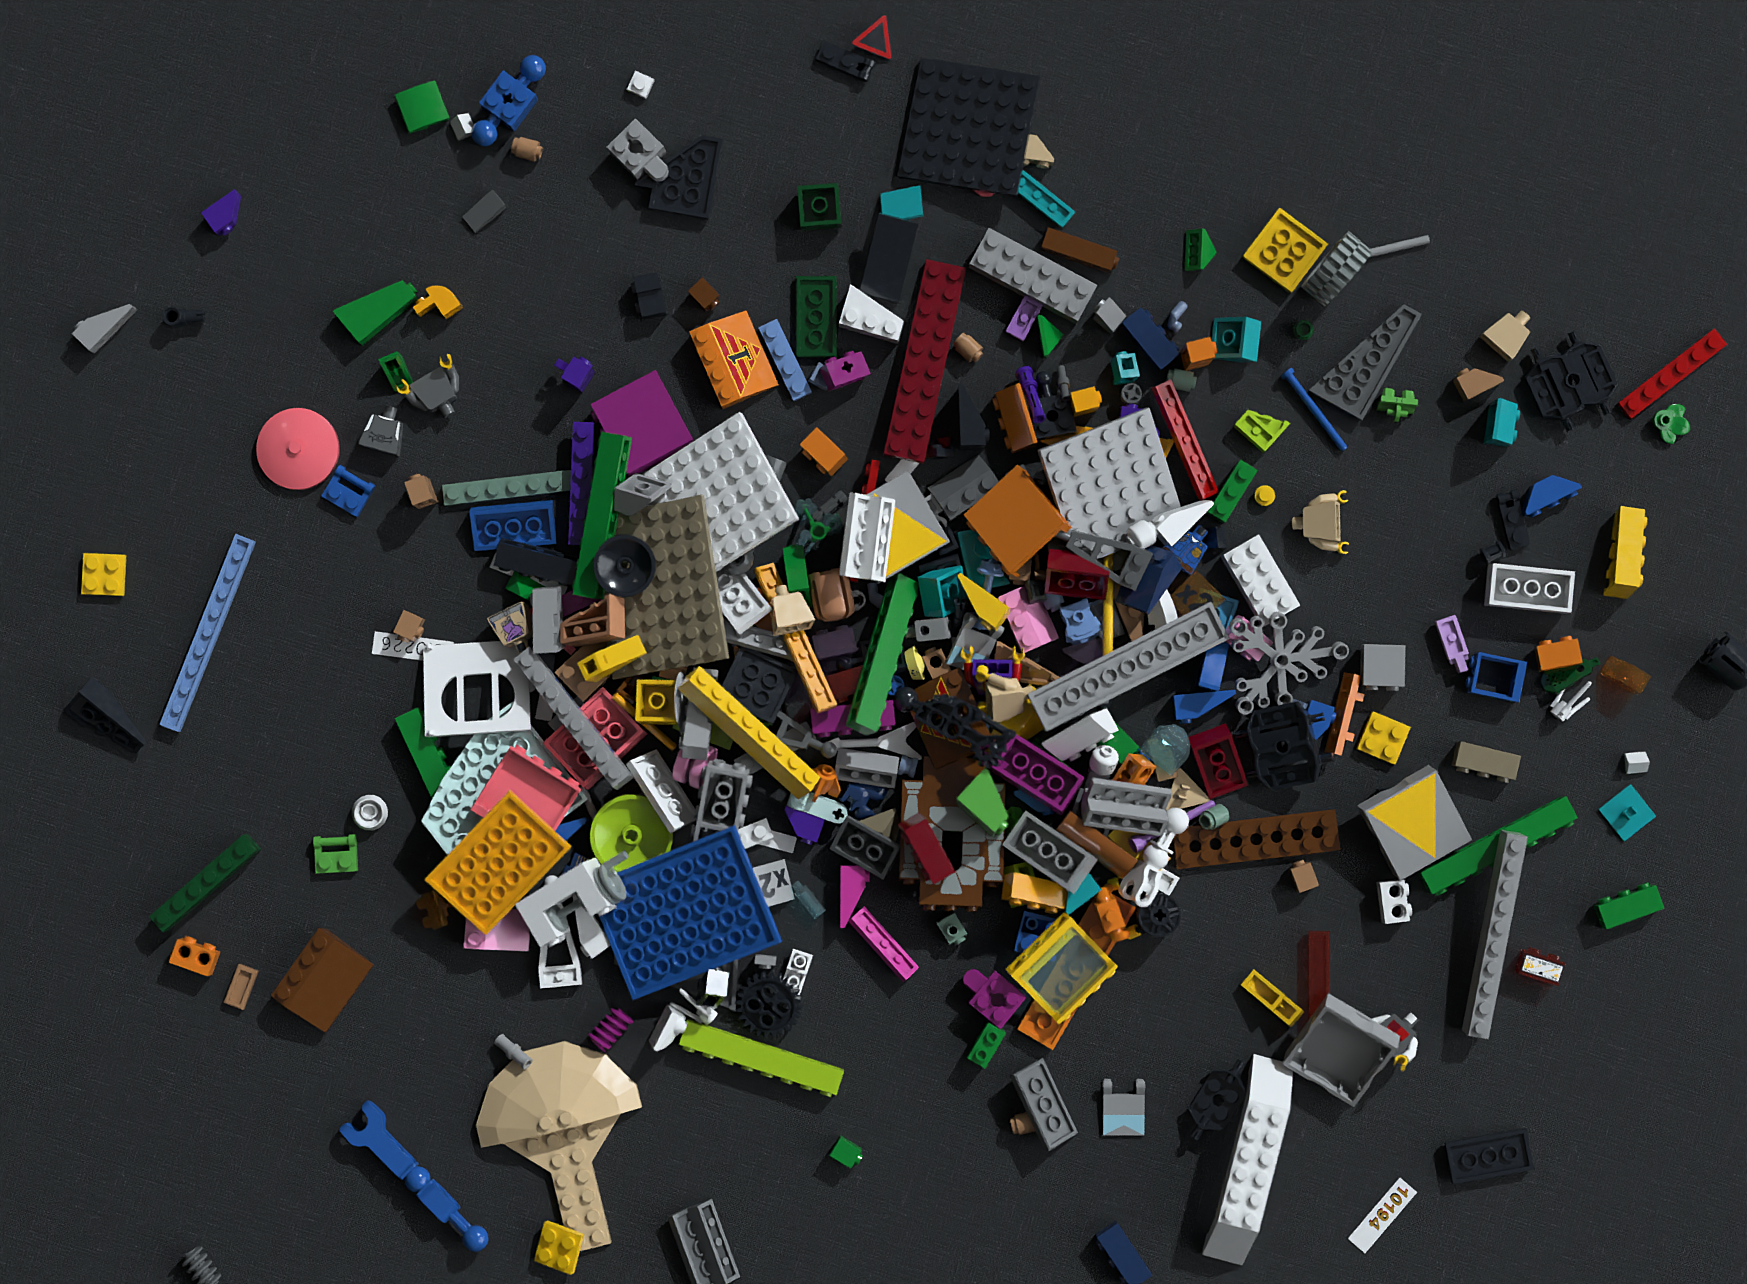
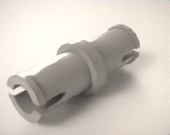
[494,1034,533,1069]

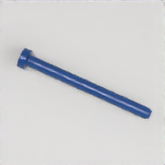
[1280,367,1347,451]

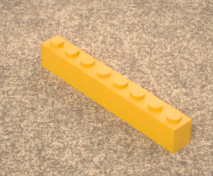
[677,666,820,799]

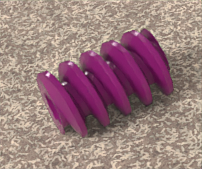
[588,1008,633,1053]

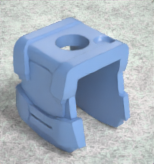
[1059,598,1101,645]

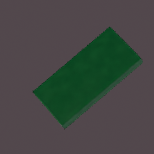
[796,276,837,358]

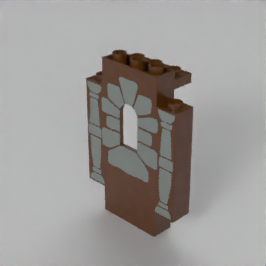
[899,756,1006,912]

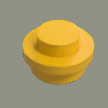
[1254,485,1275,506]

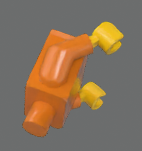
[1091,877,1141,942]

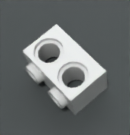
[1376,879,1412,924]

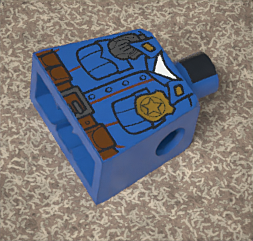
[1162,525,1208,576]

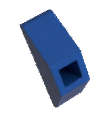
[1522,475,1582,518]

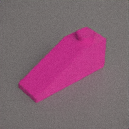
[840,865,870,928]

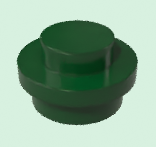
[1293,320,1314,340]

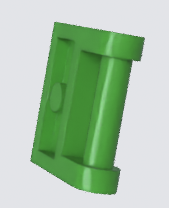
[313,834,358,873]

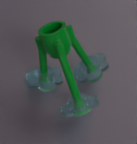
[794,499,843,552]

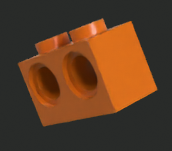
[1112,754,1156,785]
[169,936,220,976]

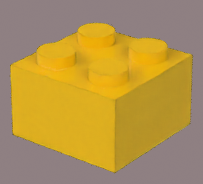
[635,680,678,725]

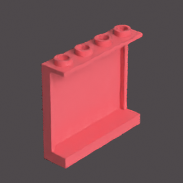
[471,744,581,831]

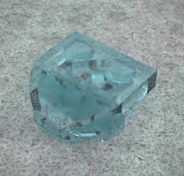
[1140,724,1190,776]

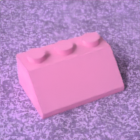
[997,586,1059,653]

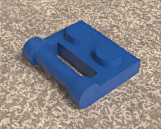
[322,465,376,517]

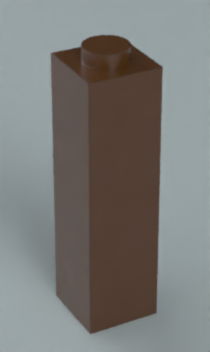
[1041,227,1119,274]

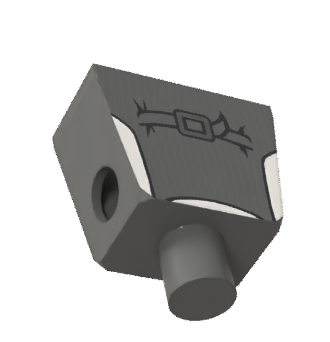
[359,405,403,456]

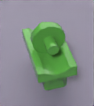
[1377,388,1418,422]

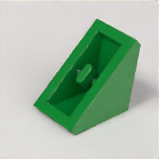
[378,351,413,391]

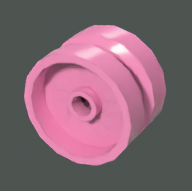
[672,745,718,789]

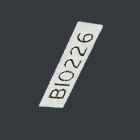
[372,632,454,661]

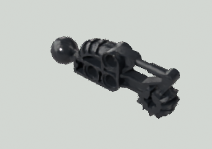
[893,686,1016,769]

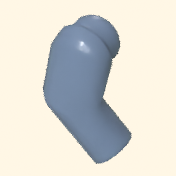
[1168,301,1187,332]

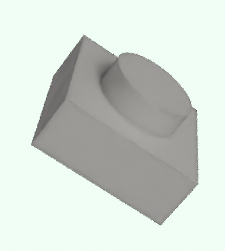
[755,954,777,969]

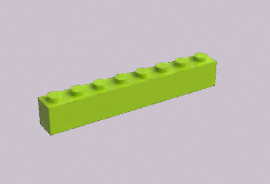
[679,1019,844,1097]

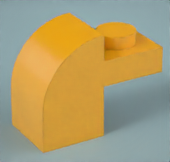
[413,285,463,319]

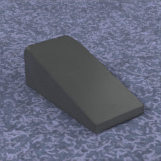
[462,189,507,233]

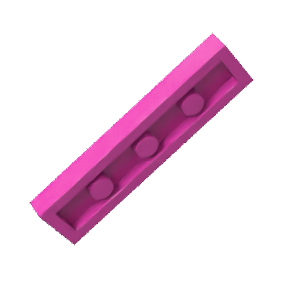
[849,906,919,982]

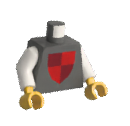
[1372,1012,1419,1071]

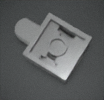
[607,118,669,182]

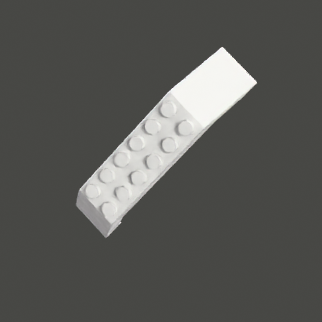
[1202,1054,1293,1265]

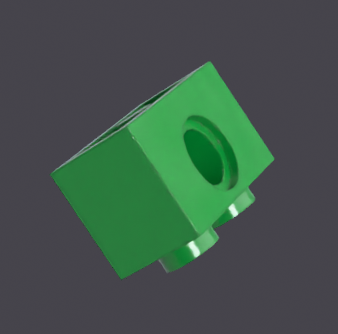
[967,1020,1006,1068]

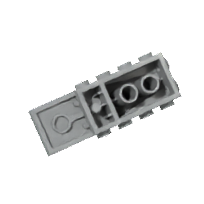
[690,759,753,842]

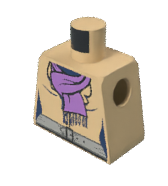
[487,602,533,654]

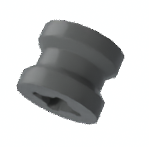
[1120,383,1142,404]

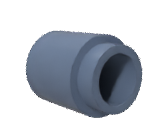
[1042,584,1065,612]

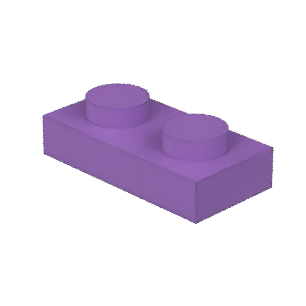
[1006,295,1043,341]

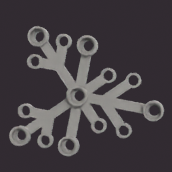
[1229,612,1349,715]

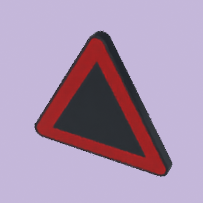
[851,14,892,60]

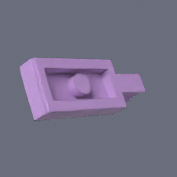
[1435,615,1469,673]

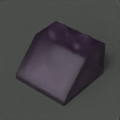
[812,625,857,661]

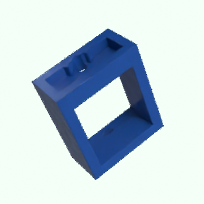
[1465,652,1527,703]

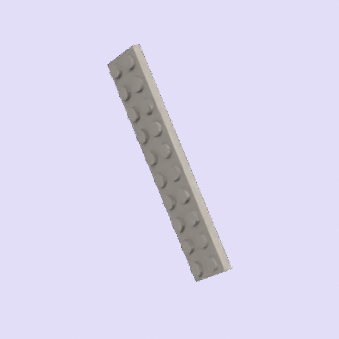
[1027,602,1230,731]

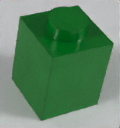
[830,1136,863,1168]

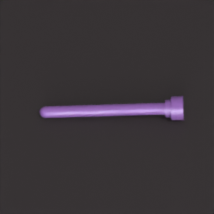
[1128,800,1215,853]

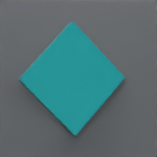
[881,185,923,220]
[1598,784,1656,842]

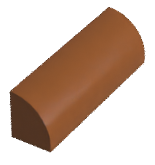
[1055,811,1138,879]

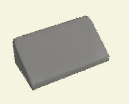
[1089,599,1125,642]

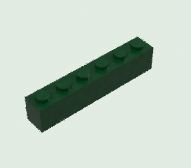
[149,834,262,932]

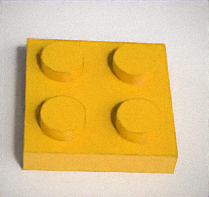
[81,553,126,596]
[1356,711,1411,765]
[534,1220,584,1275]

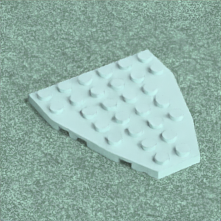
[421,702,588,854]

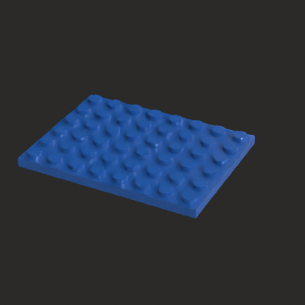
[600,825,782,1000]

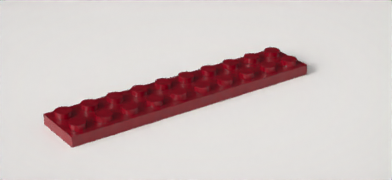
[884,259,966,464]

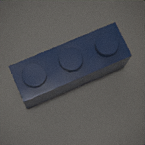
[1120,307,1180,372]
[1095,1220,1152,1284]

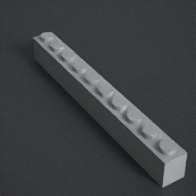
[1462,830,1528,1039]

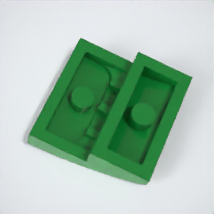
[394,80,449,133]

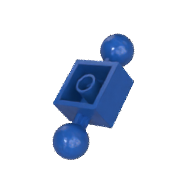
[471,55,546,146]

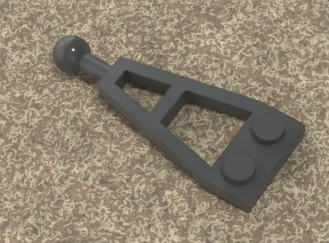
[1054,530,1153,591]
[776,711,837,758]

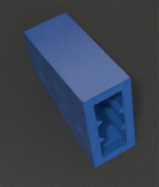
[1194,641,1229,692]

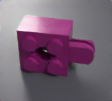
[963,969,1027,1029]

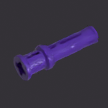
[1015,366,1046,423]

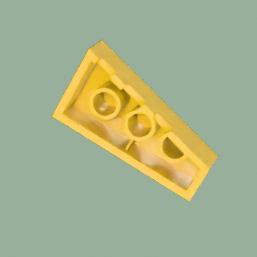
[1603,506,1647,599]

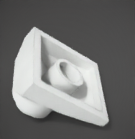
[649,1004,687,1051]

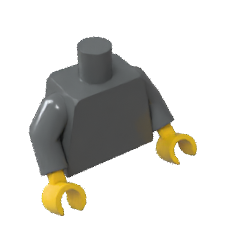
[395,354,459,418]

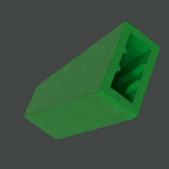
[333,280,418,345]

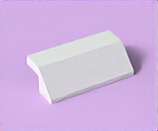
[839,493,895,582]

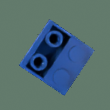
[1013,911,1056,961]

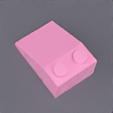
[464,908,530,951]

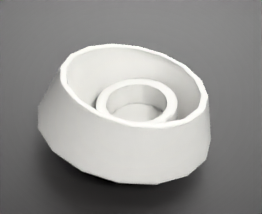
[352,795,388,830]

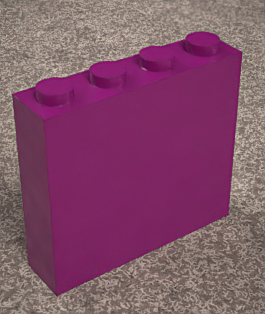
[590,370,694,477]

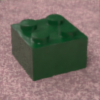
[797,183,842,231]

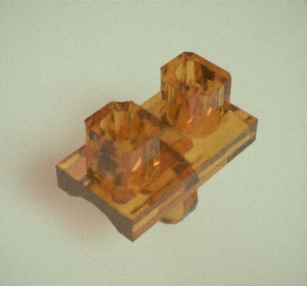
[416,890,452,929]

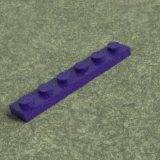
[568,422,594,545]

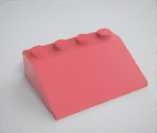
[543,687,648,790]

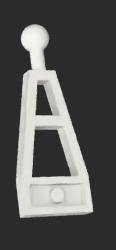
[539,875,582,988]

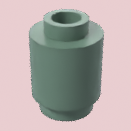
[1166,368,1197,392]
[1199,804,1229,830]

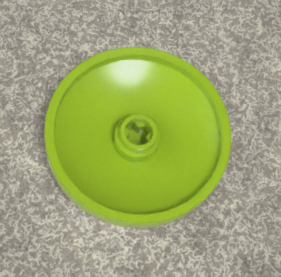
[590,794,673,872]

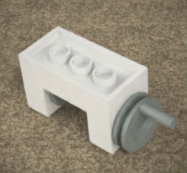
[515,851,628,947]

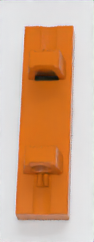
[1324,673,1364,755]

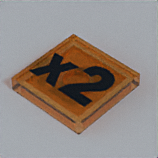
[1171,570,1226,615]

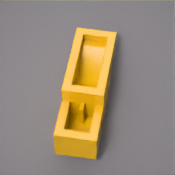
[1241,970,1304,1027]

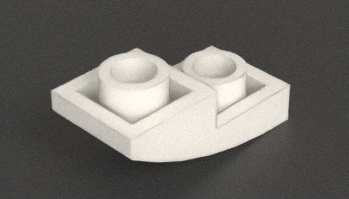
[783,949,813,995]

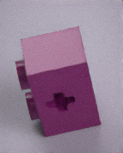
[820,351,871,391]

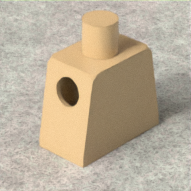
[1479,311,1530,362]
[770,585,815,636]

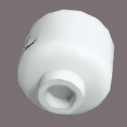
[1126,520,1158,549]
[1090,745,1119,776]

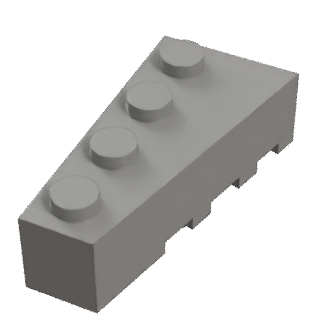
[679,668,718,761]

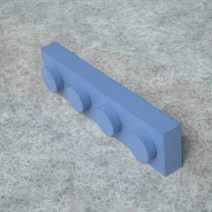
[758,319,812,401]

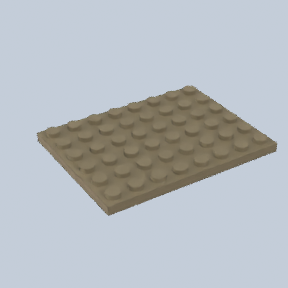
[601,495,729,680]

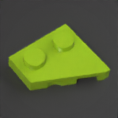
[1233,410,1290,453]

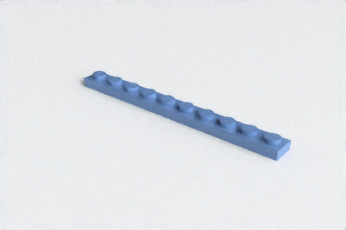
[159,534,256,732]

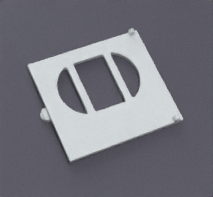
[423,640,536,737]

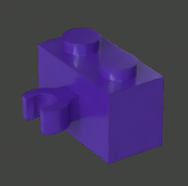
[554,356,595,393]

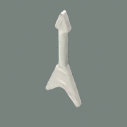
[828,722,922,760]

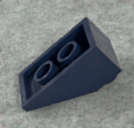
[1115,545,1182,615]

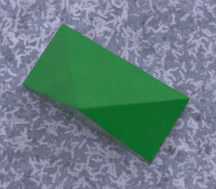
[1185,228,1217,271]
[1036,315,1064,358]
[505,571,545,601]

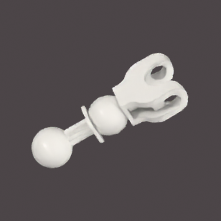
[1119,808,1189,907]

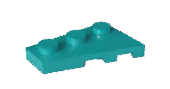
[956,530,1010,588]

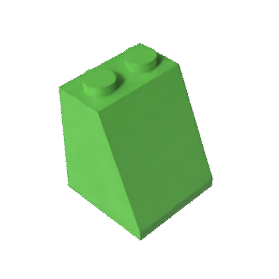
[956,768,1008,837]

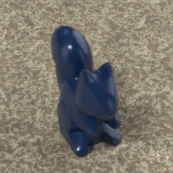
[839,782,888,819]

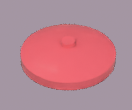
[256,408,339,490]

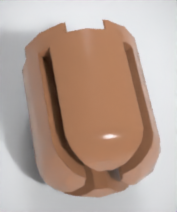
[807,568,855,622]

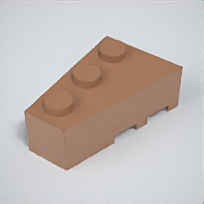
[560,594,625,647]

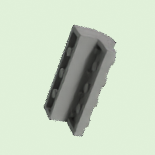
[1081,778,1172,836]

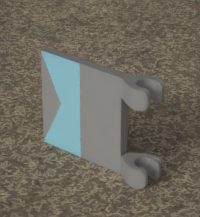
[945,612,1004,670]
[1103,1079,1145,1135]

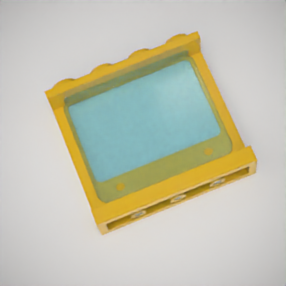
[1005,912,1118,1024]

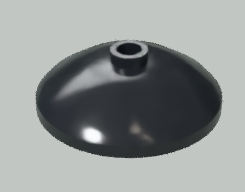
[594,534,656,597]

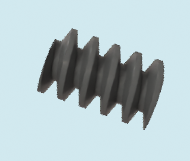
[179,1246,221,1284]

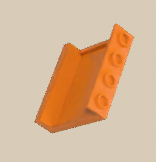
[964,465,1072,577]

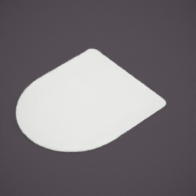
[675,672,688,737]

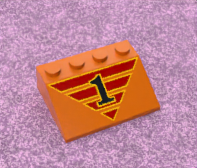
[689,311,779,409]

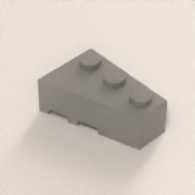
[530,586,566,654]

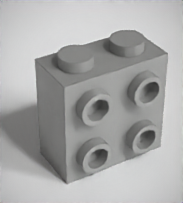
[1360,644,1405,691]

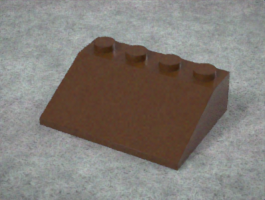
[271,928,374,1032]

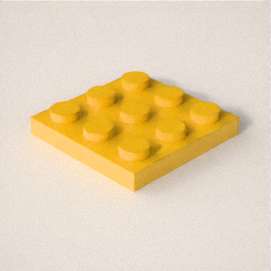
[1242,207,1328,294]

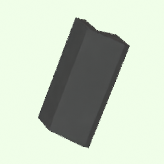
[667,1199,740,1284]

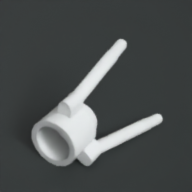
[1550,681,1591,722]
[670,989,718,1026]

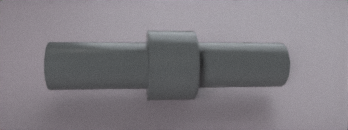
[1057,365,1070,402]

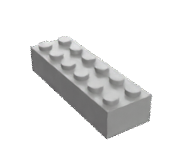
[969,228,1097,325]

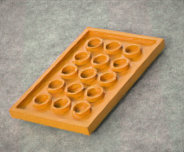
[424,790,571,935]

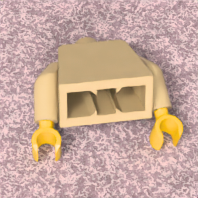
[1292,490,1349,554]
[976,665,1033,722]

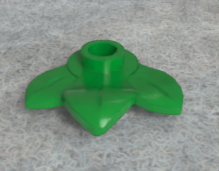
[1652,404,1690,444]

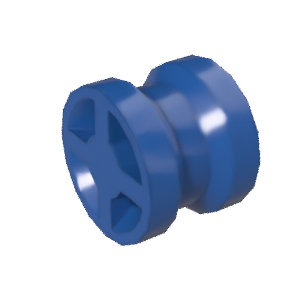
[888,675,904,696]

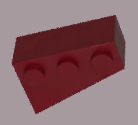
[897,813,955,884]

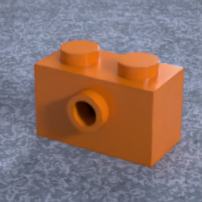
[800,427,848,476]
[1534,636,1583,672]

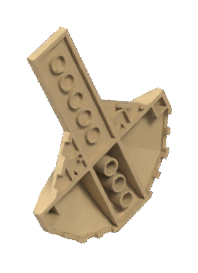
[476,1041,642,1251]

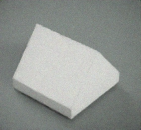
[450,114,474,140]
[1624,752,1650,774]

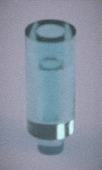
[792,881,826,919]

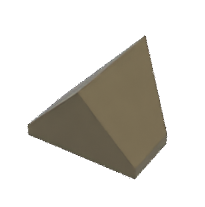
[859,808,900,842]

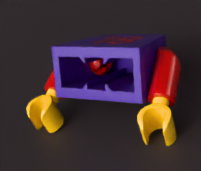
[961,646,1025,695]

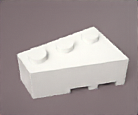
[839,284,904,344]

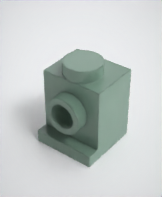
[936,912,967,945]

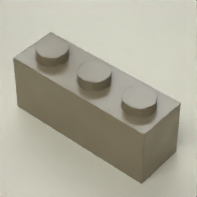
[1452,741,1521,783]

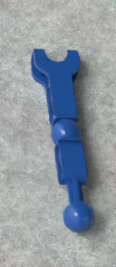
[340,1100,489,1252]

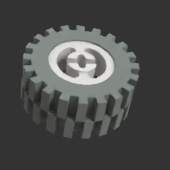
[1301,231,1372,307]

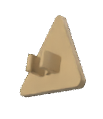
[1166,768,1210,811]

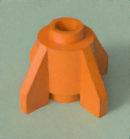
[812,764,841,802]

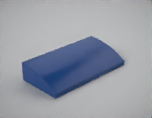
[470,500,556,551]

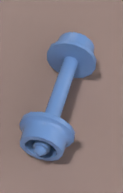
[969,558,1004,631]

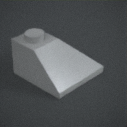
[614,473,672,516]

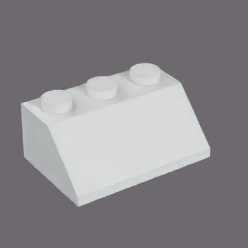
[1042,709,1118,761]

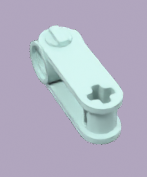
[787,791,848,824]

